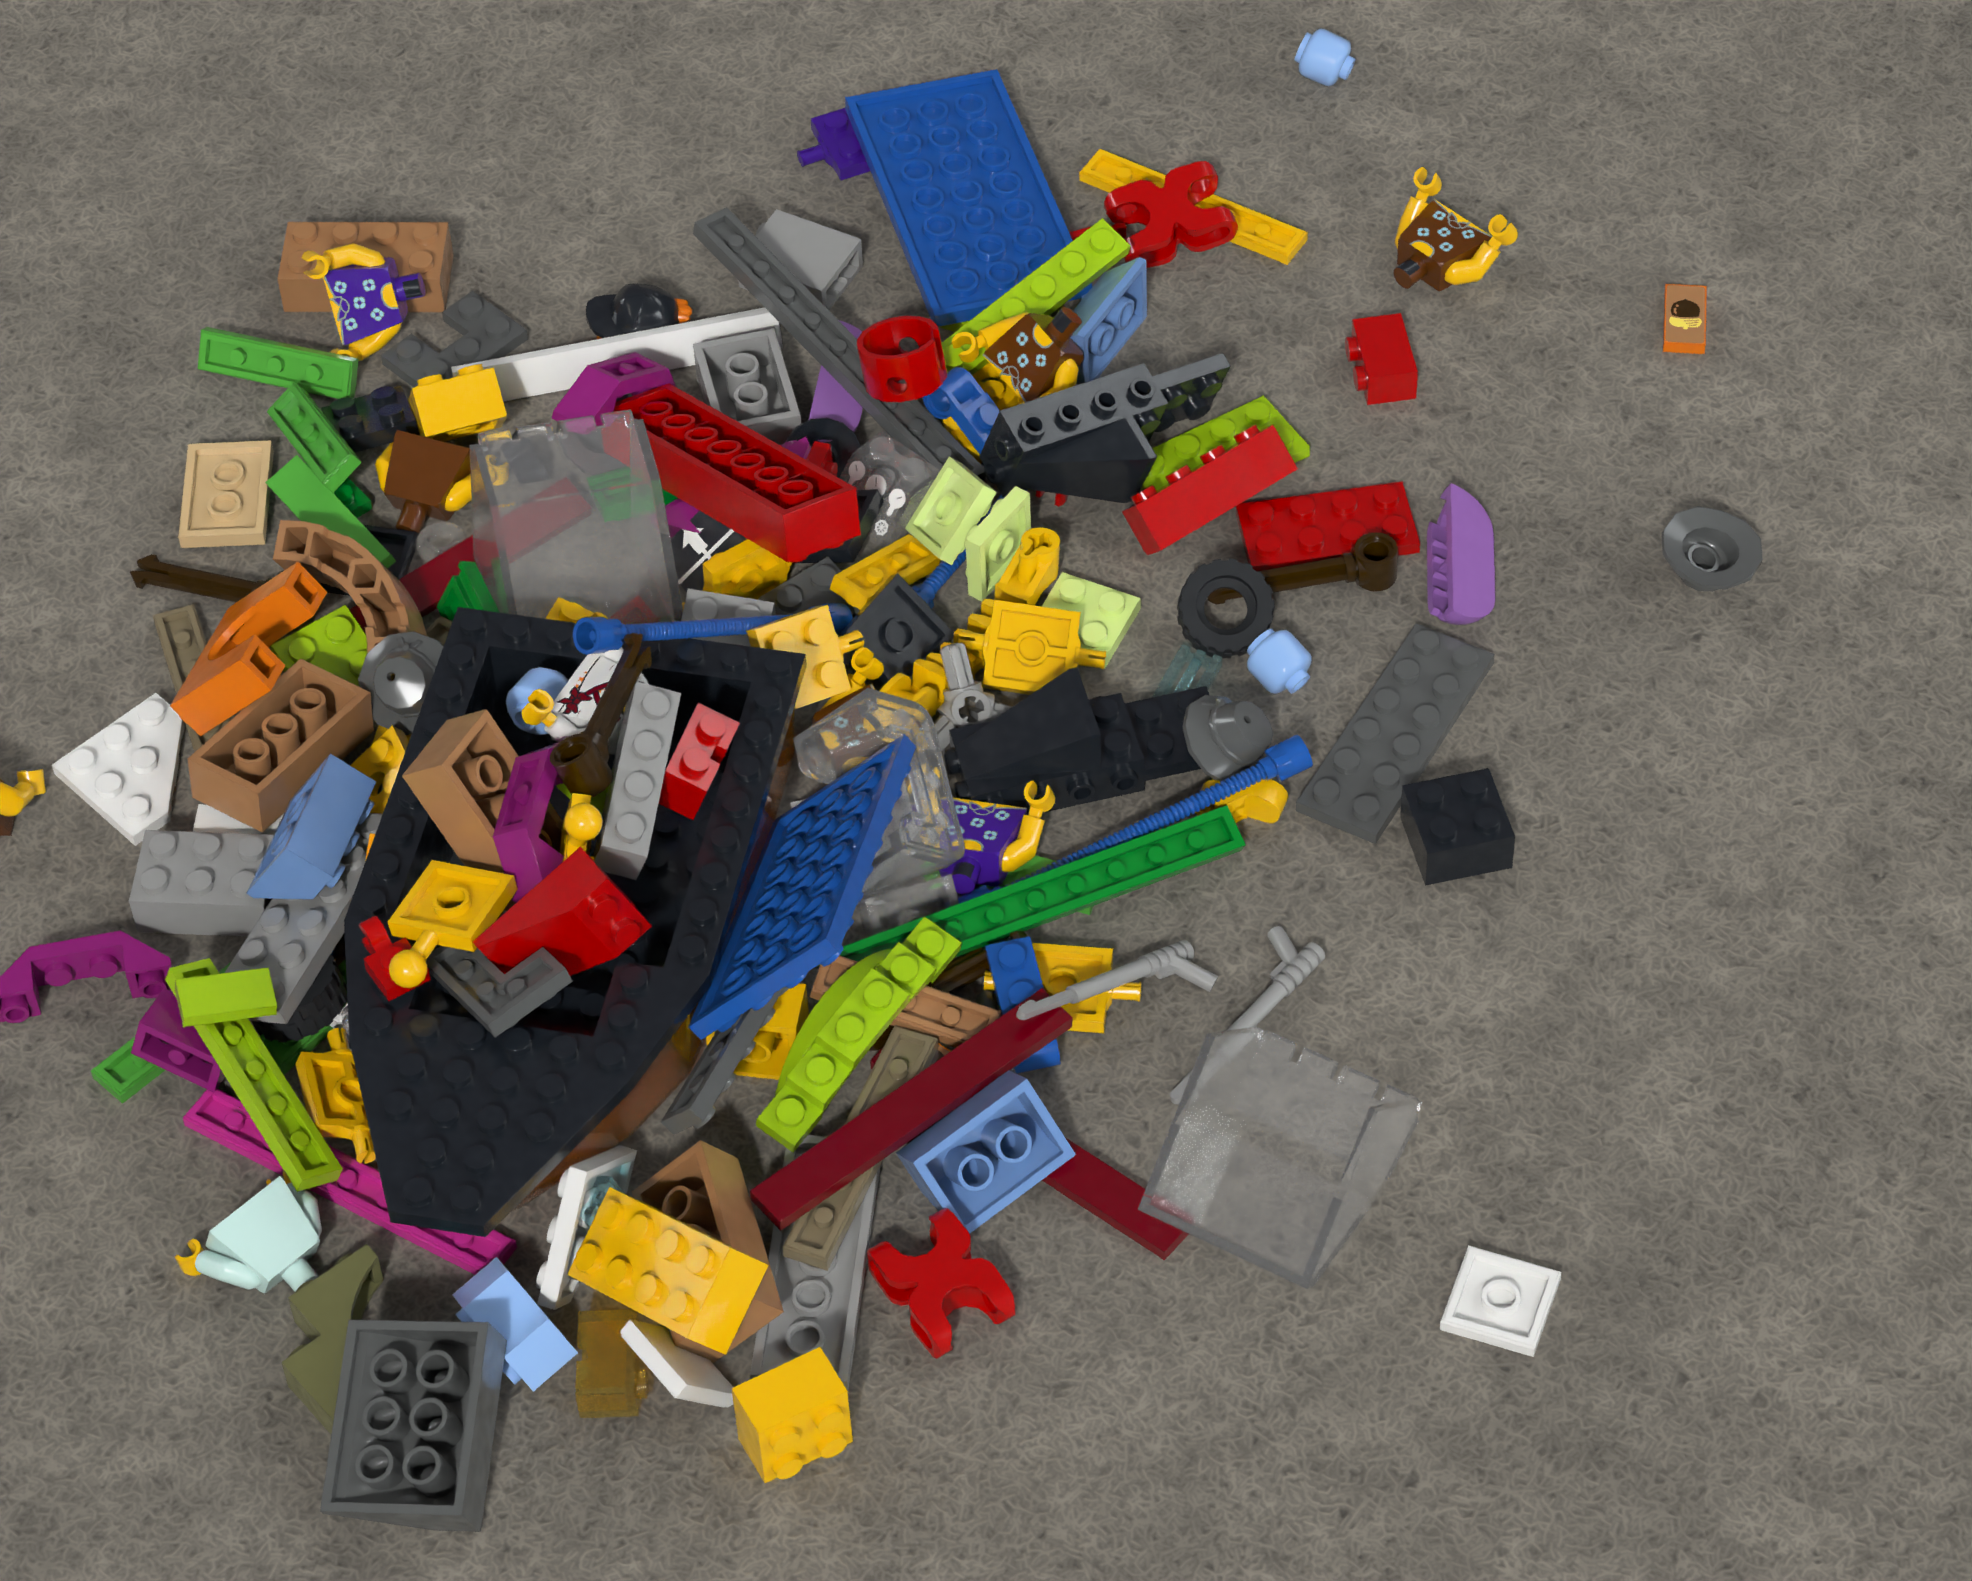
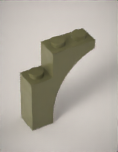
[281,1244,384,1434]

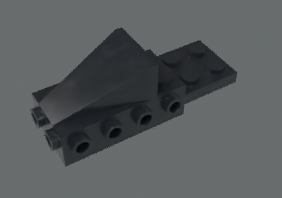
[979,353,1231,503]
[943,668,1209,815]

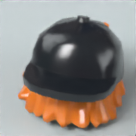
[586,283,693,339]

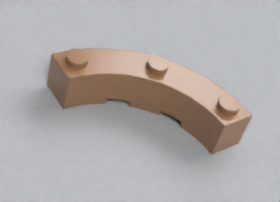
[273,520,427,681]

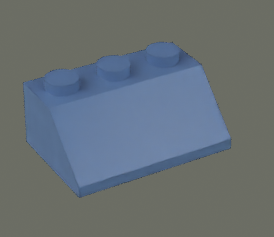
[1070,257,1147,385]
[246,753,376,900]
[896,1070,1076,1234]

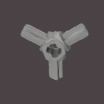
[920,643,1013,761]

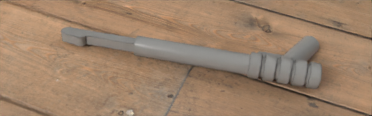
[1170,926,1325,1104]
[1016,940,1218,1020]

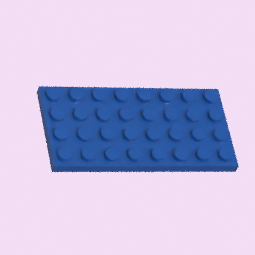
[845,69,1092,327]
[689,734,916,1040]

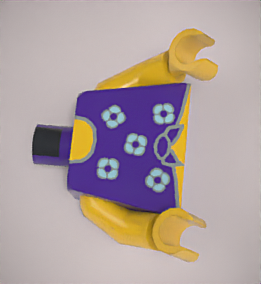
[302,243,425,361]
[917,767,1055,894]

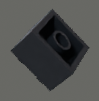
[1400,768,1515,886]

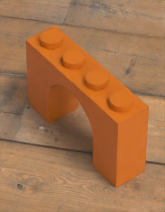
[170,562,327,737]

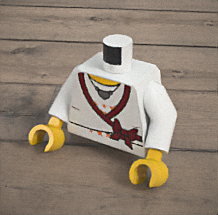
[522,612,649,754]

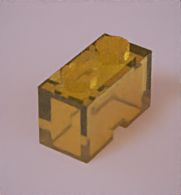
[575,1309,648,1418]

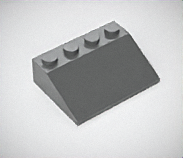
[320,1320,507,1532]

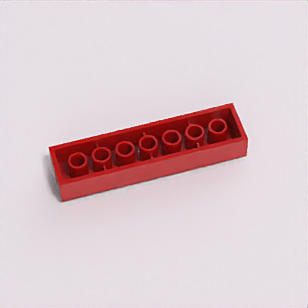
[601,383,861,563]

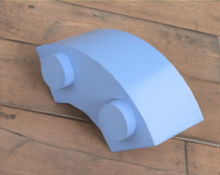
[452,1257,578,1392]

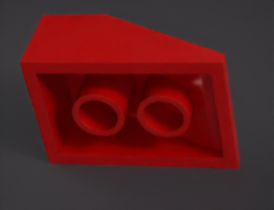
[473,846,652,976]

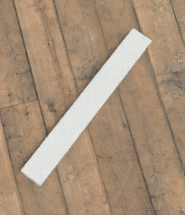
[451,307,783,402]

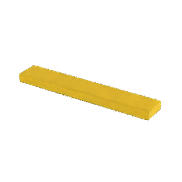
[1079,149,1308,265]

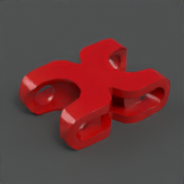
[1104,161,1238,268]
[867,1208,1016,1359]

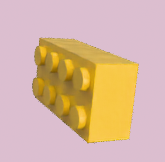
[567,1187,769,1355]

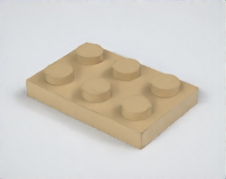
[178,440,274,548]

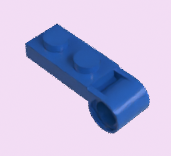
[922,367,1000,454]
[985,936,1061,1074]

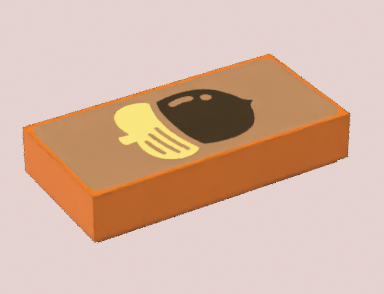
[1663,284,1707,354]

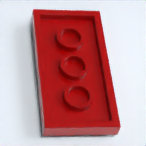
[1236,481,1420,571]

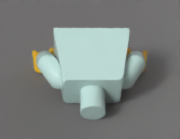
[175,1171,322,1293]

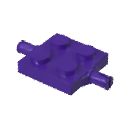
[797,108,870,180]

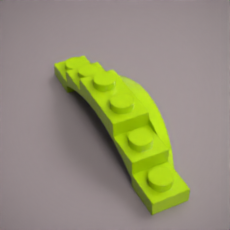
[756,916,962,1153]

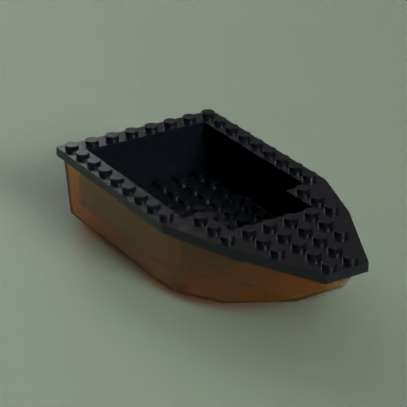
[344,607,807,1237]

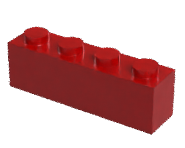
[1122,424,1298,555]

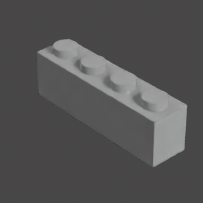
[593,681,681,880]

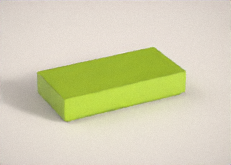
[175,967,277,1027]

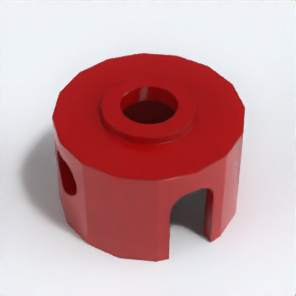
[857,316,947,402]

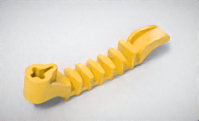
[862,527,1060,738]

